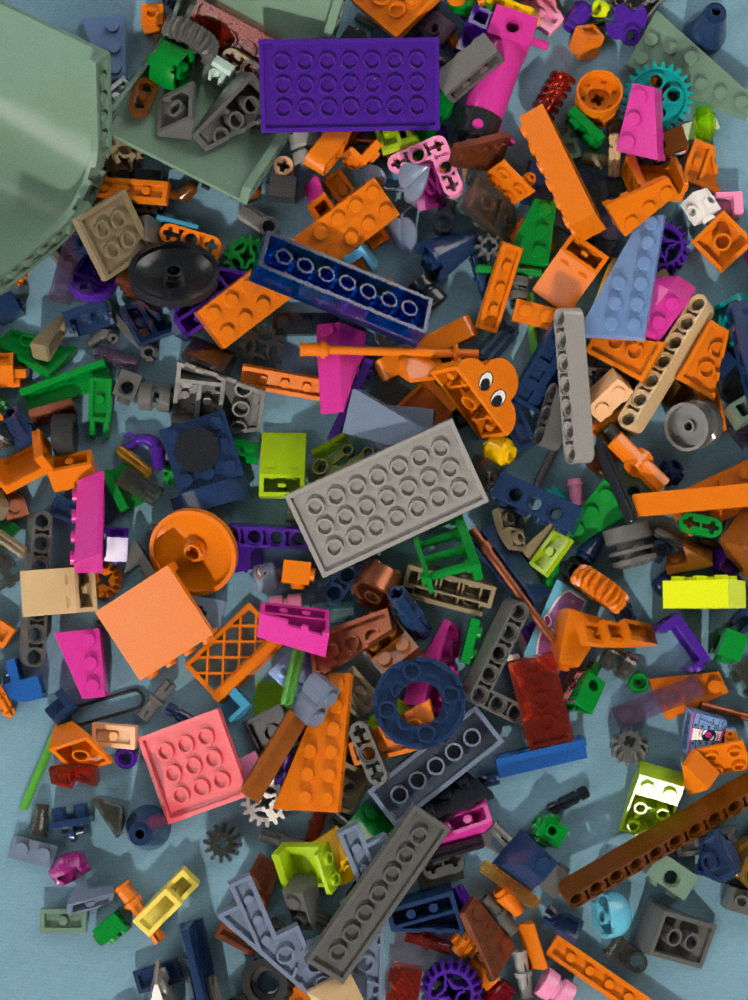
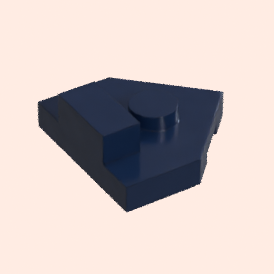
[693,829,741,883]

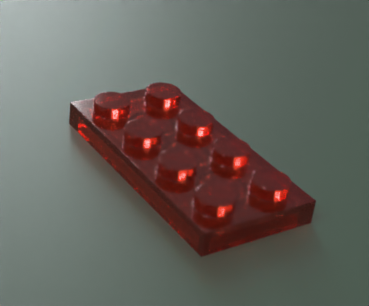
[189,0,276,74]
[507,651,575,750]

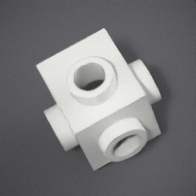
[680,188,721,226]

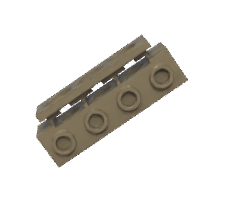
[403,559,497,617]

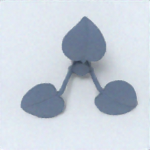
[361,162,430,255]

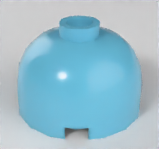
[591,891,634,939]

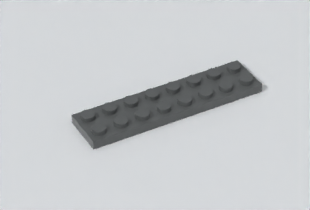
[304,802,451,984]

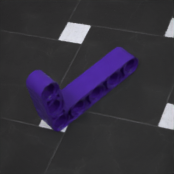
[228,523,309,550]

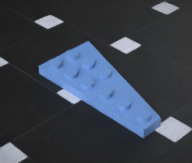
[584,214,665,341]

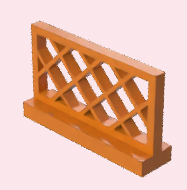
[184,602,284,705]

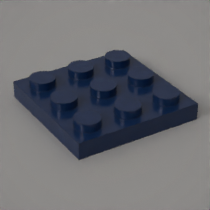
[159,410,245,495]

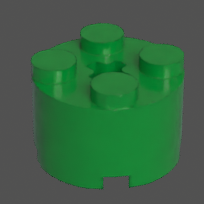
[147,39,195,91]

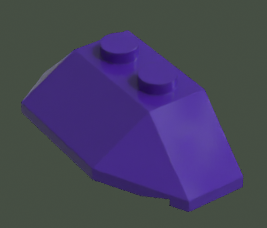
[173,267,248,339]

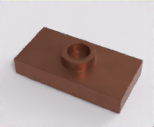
[28,398,79,427]

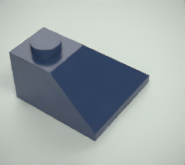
[491,829,558,895]

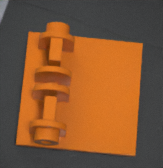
[482,159,536,206]
[697,730,748,776]

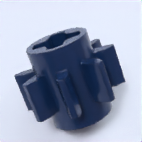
[658,459,685,487]

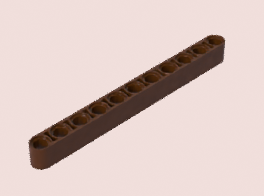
[557,771,748,909]

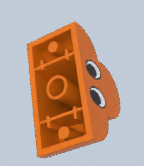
[430,358,518,439]

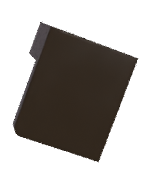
[662,379,693,407]

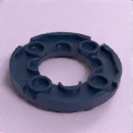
[373,657,466,750]

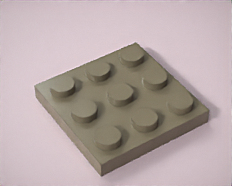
[72,189,152,281]

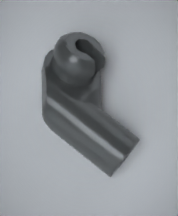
[86,328,119,350]

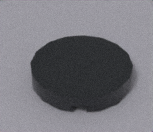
[174,427,220,473]

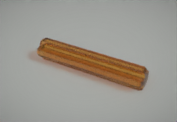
[479,860,541,910]

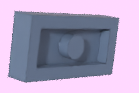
[8,834,60,868]

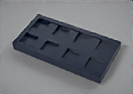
[512,319,590,415]

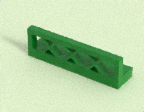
[19,359,115,410]

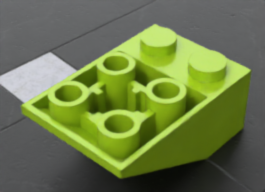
[259,432,307,499]
[619,761,685,836]

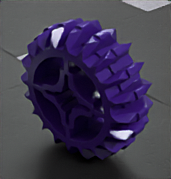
[657,217,690,275]
[420,957,483,1000]

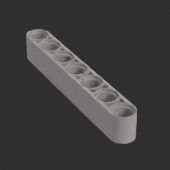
[554,308,594,464]

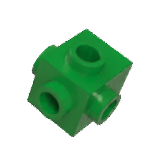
[529,812,570,849]

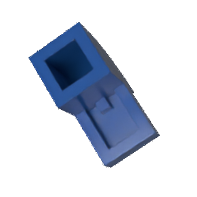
[2,658,47,702]

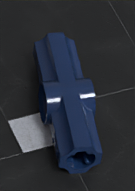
[387,585,433,640]

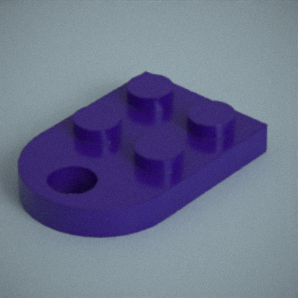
[68,255,119,303]

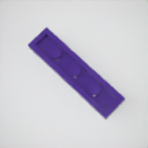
[326,357,375,443]

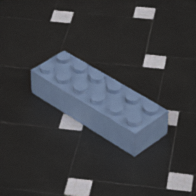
[367,704,504,827]

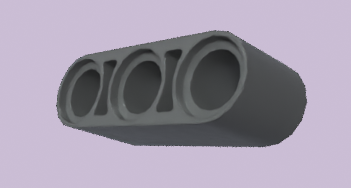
[533,383,563,451]

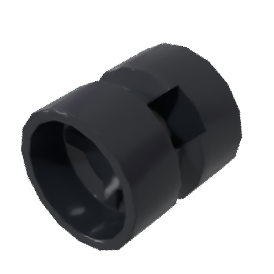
[407,271,448,314]

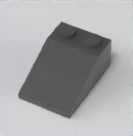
[633,901,717,969]

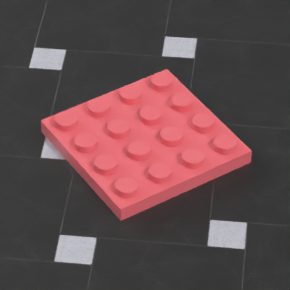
[137,707,247,825]

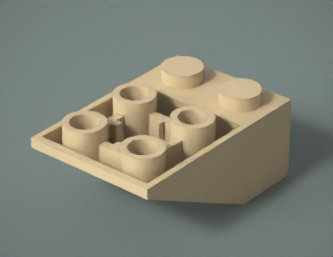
[20,567,98,617]

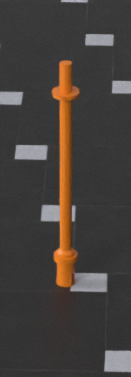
[300,341,479,361]

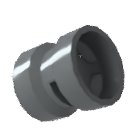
[508,275,529,302]

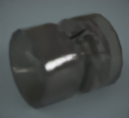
[597,648,640,682]

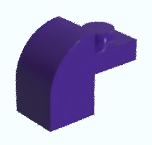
[453,4,494,54]

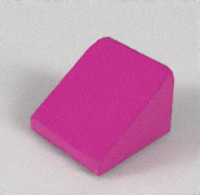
[304,176,324,204]

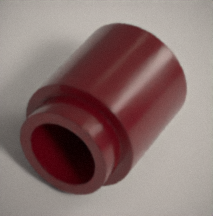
[482,978,516,1000]

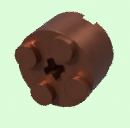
[351,559,403,612]

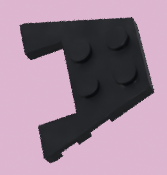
[554,181,627,264]

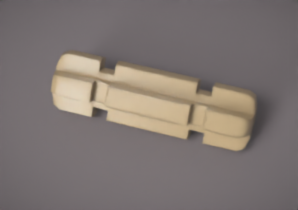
[608,133,621,177]

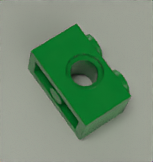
[708,628,748,665]

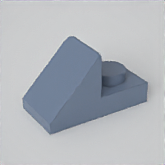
[66,876,114,916]

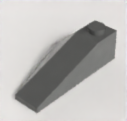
[191,71,261,151]

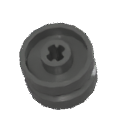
[664,399,723,451]

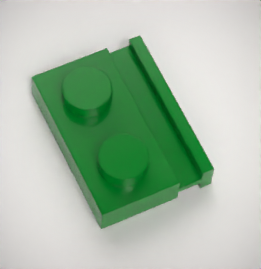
[565,105,605,152]
[459,618,483,665]

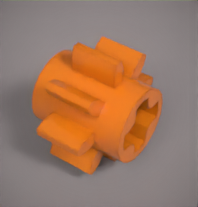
[450,930,478,959]

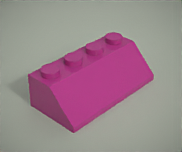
[70,471,105,573]

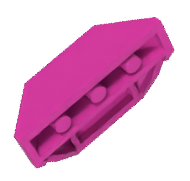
[646,276,697,342]
[440,800,493,846]

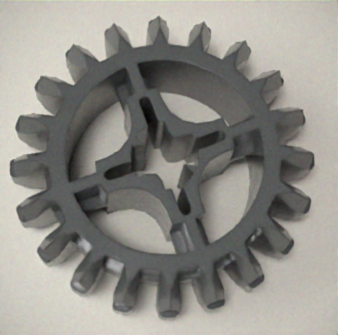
[160,15,220,64]

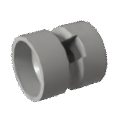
[289,132,318,170]

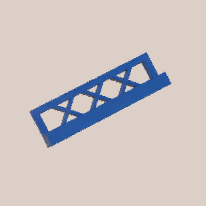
[493,734,588,778]

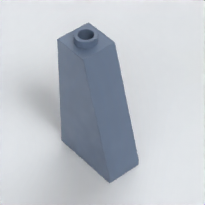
[342,389,427,445]

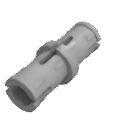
[512,948,534,999]

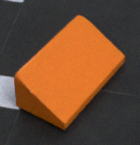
[398,357,442,383]
[516,919,548,970]

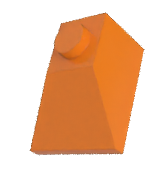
[49,721,113,774]

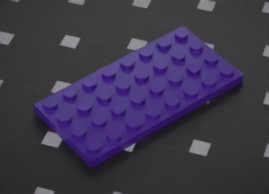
[258,37,440,133]

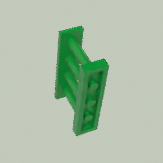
[411,514,483,594]

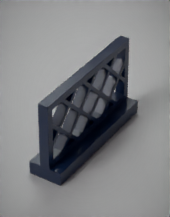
[180,917,215,1000]

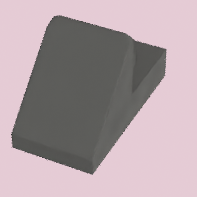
[124,540,156,580]

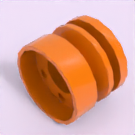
[573,70,623,129]

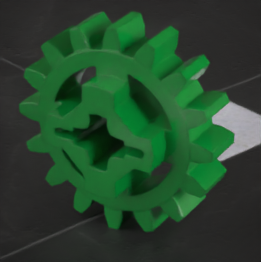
[223,234,270,271]

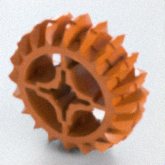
[570,564,629,614]

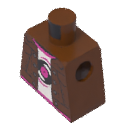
[637,125,689,165]

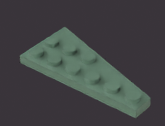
[626,10,748,121]

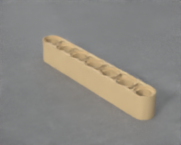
[618,294,714,436]

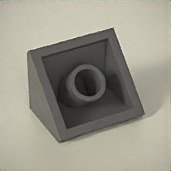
[157,81,196,140]

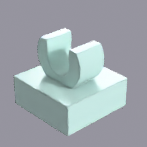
[208,55,235,87]

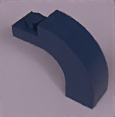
[170,475,253,511]

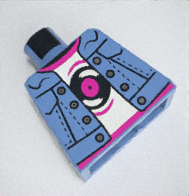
[679,706,737,755]

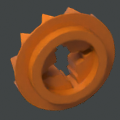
[95,562,123,598]

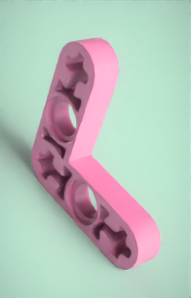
[387,135,464,198]

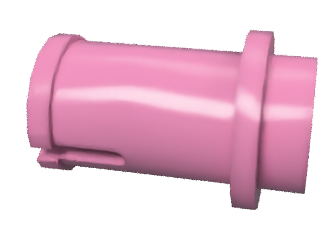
[566,478,584,505]

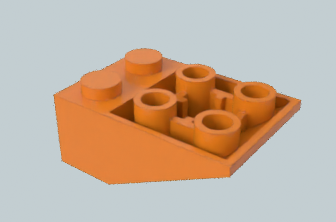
[532,234,609,309]

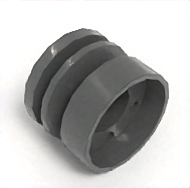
[602,521,658,570]

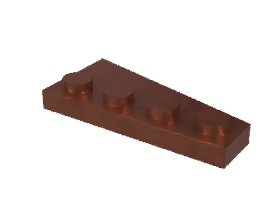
[309,608,395,676]
[214,853,277,957]

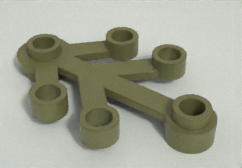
[311,444,376,479]

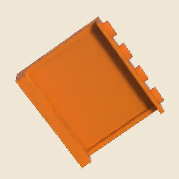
[95,561,219,681]

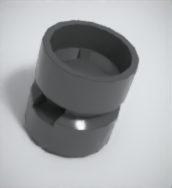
[138,381,174,413]

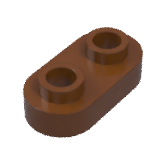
[128,77,158,118]

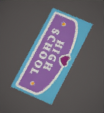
[523,579,591,677]

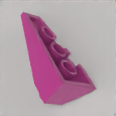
[317,322,366,414]
[403,620,461,718]

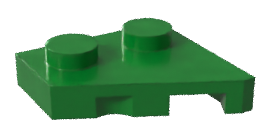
[345,800,395,840]

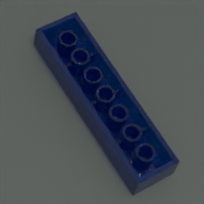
[249,230,433,348]

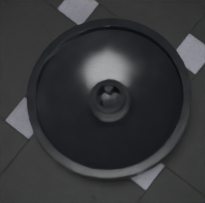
[128,241,219,308]

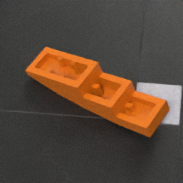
[575,618,658,648]

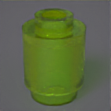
[693,107,716,142]

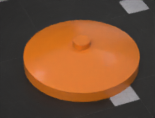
[149,508,238,596]

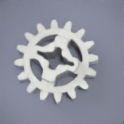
[241,778,289,827]

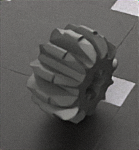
[609,727,649,767]

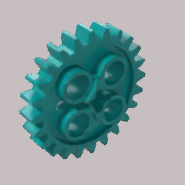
[621,61,694,131]

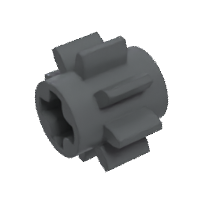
[474,232,500,261]

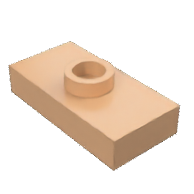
[92,722,138,750]

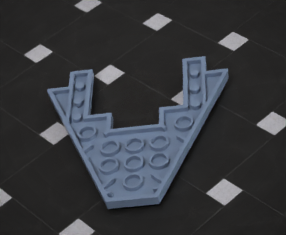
[216,820,388,1000]

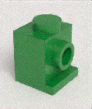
[92,909,132,946]

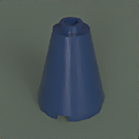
[683,2,727,55]
[417,229,480,283]
[126,804,171,851]

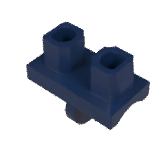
[48,803,95,843]

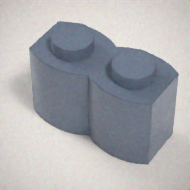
[290,672,340,728]

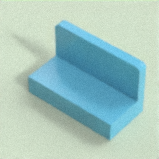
[343,242,378,270]

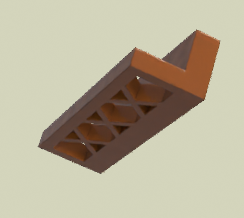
[238,710,306,803]

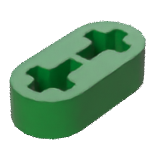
[677,513,722,538]

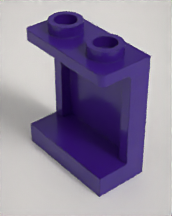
[652,613,711,673]

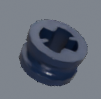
[478,772,500,787]

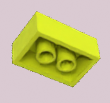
[662,575,746,609]

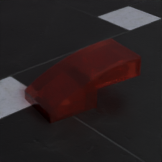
[48,763,101,789]

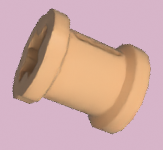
[274,156,294,176]

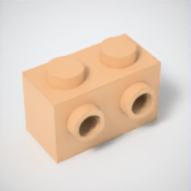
[590,367,633,422]

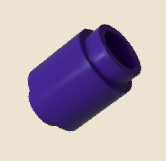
[562,0,593,35]

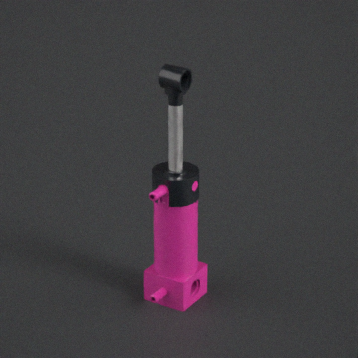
[432,4,549,236]

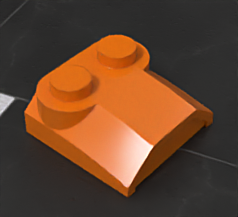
[691,210,748,274]

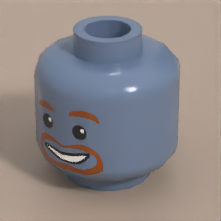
[249,562,282,593]

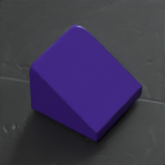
[708,547,737,576]

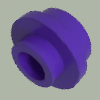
[115,748,138,769]

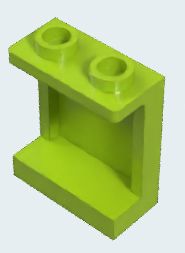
[271,842,342,894]

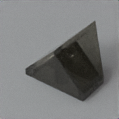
[92,795,131,838]

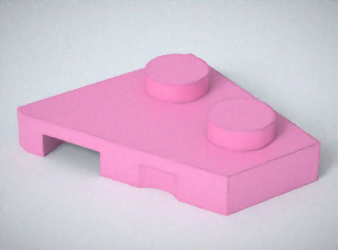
[520,0,564,38]

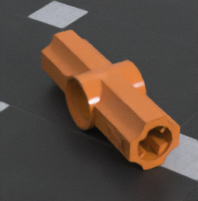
[607,432,670,492]

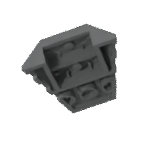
[171,360,266,434]

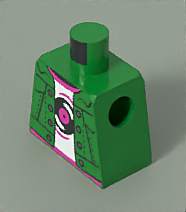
[554,660,605,715]

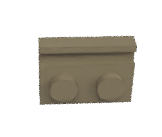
[345,665,375,720]

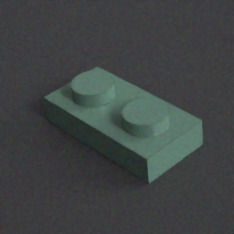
[40,908,88,933]

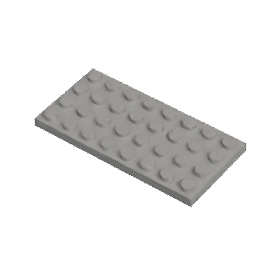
[284,418,489,578]

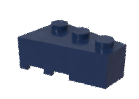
[388,882,465,935]

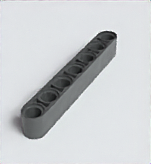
[19,511,53,667]

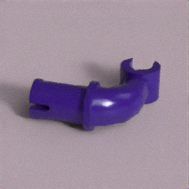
[122,433,166,471]

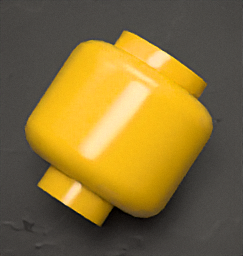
[482,437,517,467]

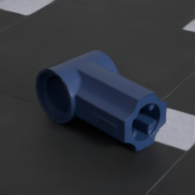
[2,407,36,450]

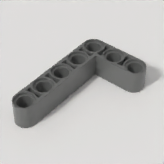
[462,598,529,723]

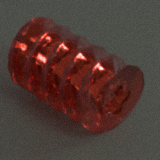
[532,70,576,121]

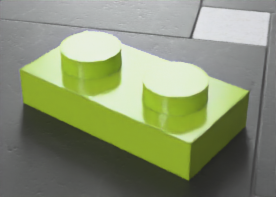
[528,527,574,578]

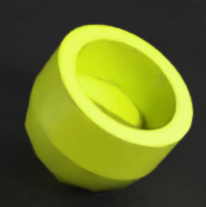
[591,0,610,18]

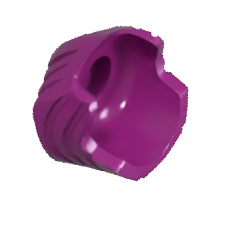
[48,851,91,887]

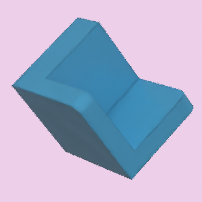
[220,688,254,724]

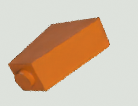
[548,608,607,671]

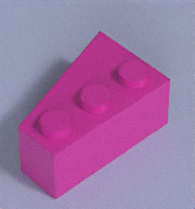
[616,83,666,162]
[257,602,329,657]
[54,628,110,699]

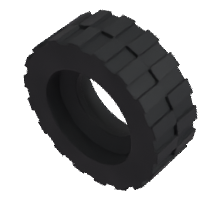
[241,957,295,1000]

